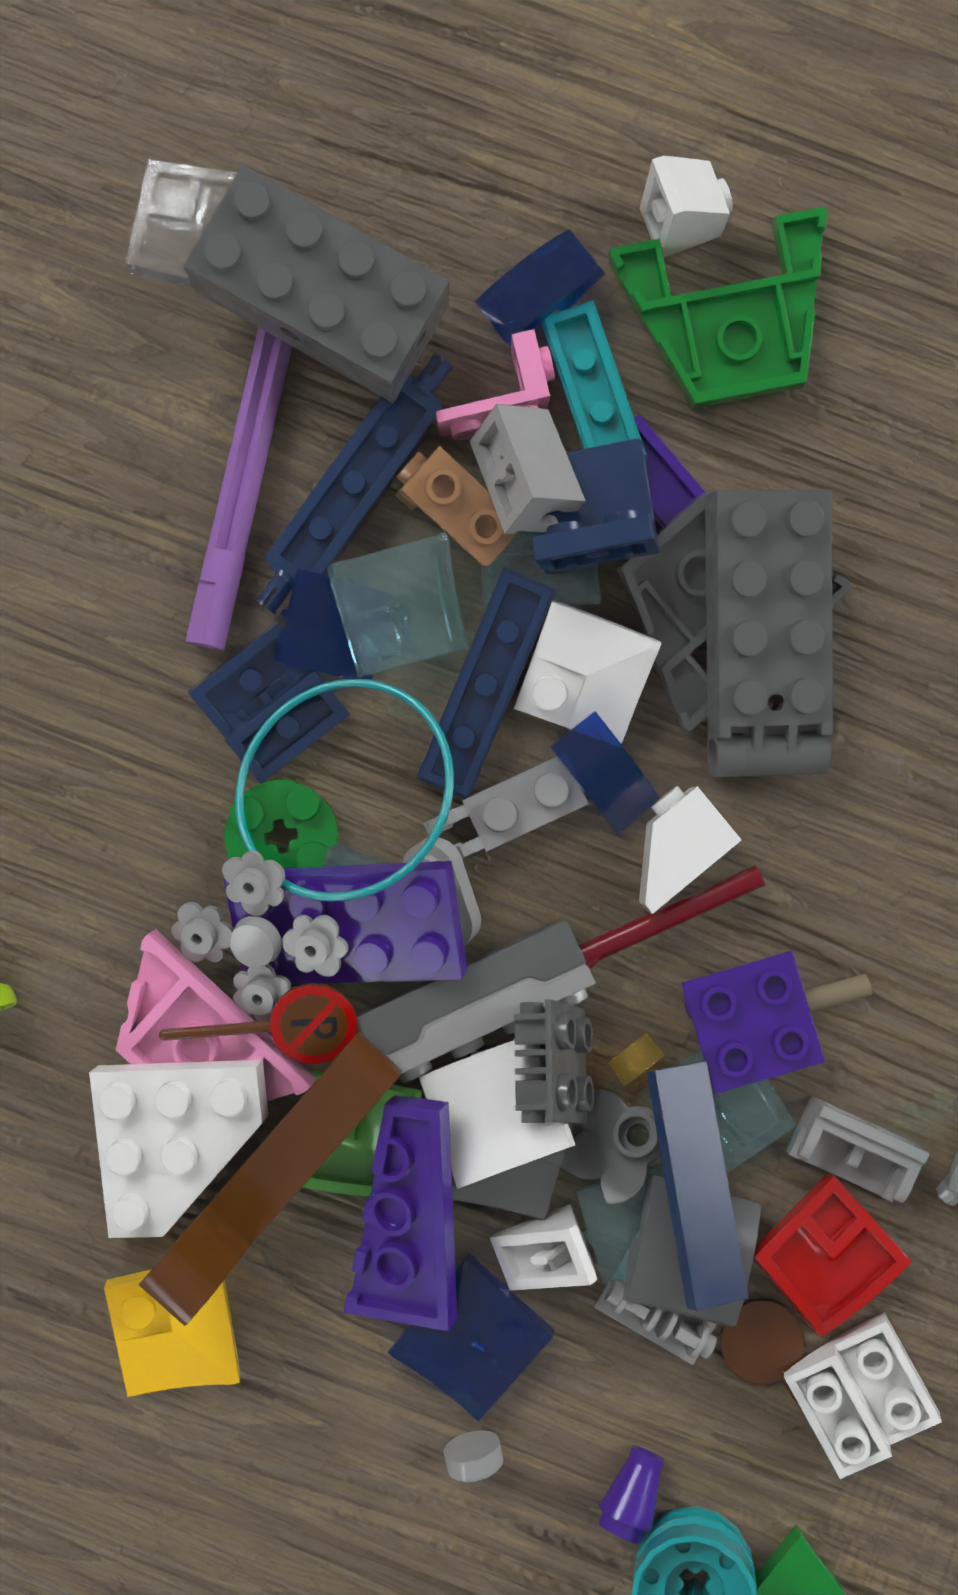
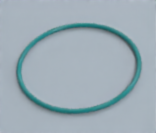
[235,679,454,902]

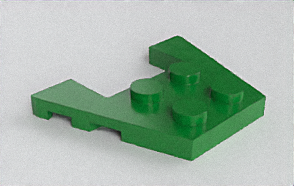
[608,206,827,410]

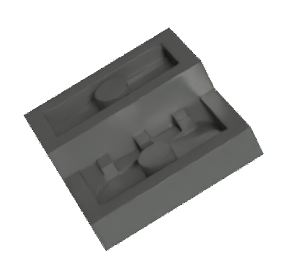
[623,1175,761,1328]

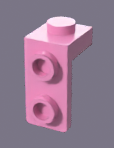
[436,329,555,440]

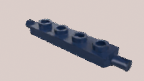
[255,353,453,615]

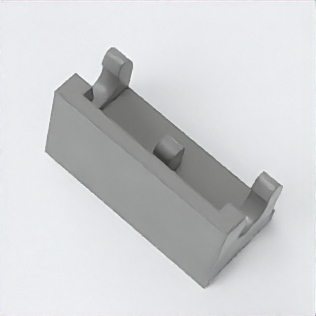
[470,404,586,534]
[786,1095,930,1203]

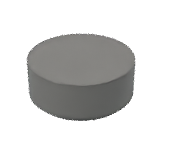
[443,1430,504,1482]

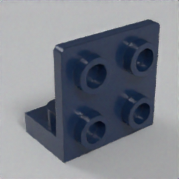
[532,439,660,574]

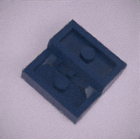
[188,621,350,784]

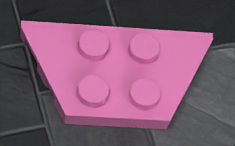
[116,929,317,1102]

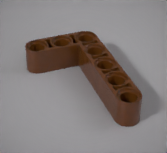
[139,1032,403,1326]

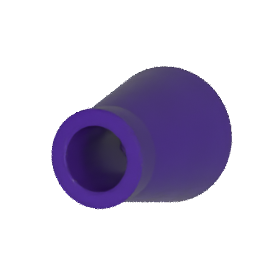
[598,1445,665,1544]

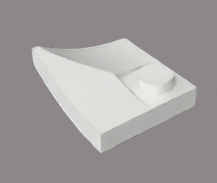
[514,600,661,747]

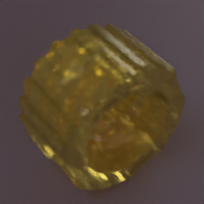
[609,1034,665,1086]

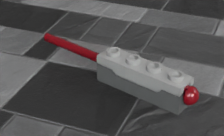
[357,866,765,1083]

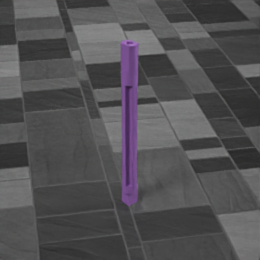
[185,327,292,650]

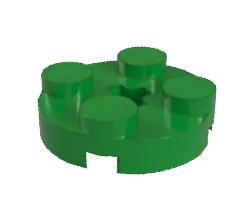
[224,780,340,868]

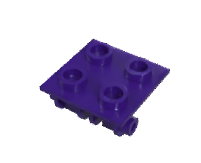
[681,951,825,1094]

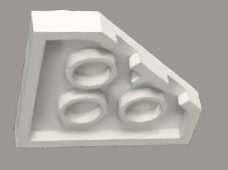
[89,1060,269,1238]

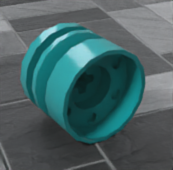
[631,1506,758,1595]

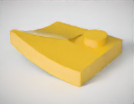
[104,1269,240,1397]

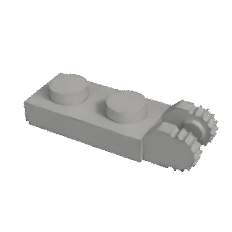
[423,753,589,858]

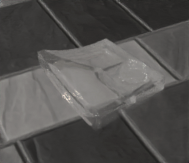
[125,160,237,288]

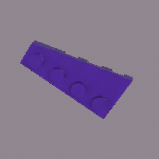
[343,1095,457,1332]

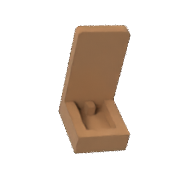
[395,446,519,566]

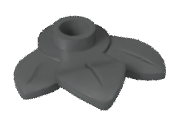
[561,1090,661,1205]

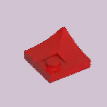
[753,1174,912,1338]

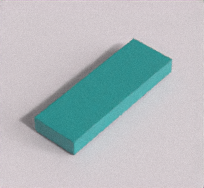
[540,300,647,460]

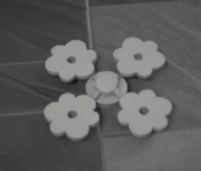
[171,850,348,1021]

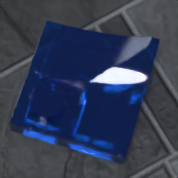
[388,1253,554,1421]

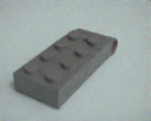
[705,489,833,778]

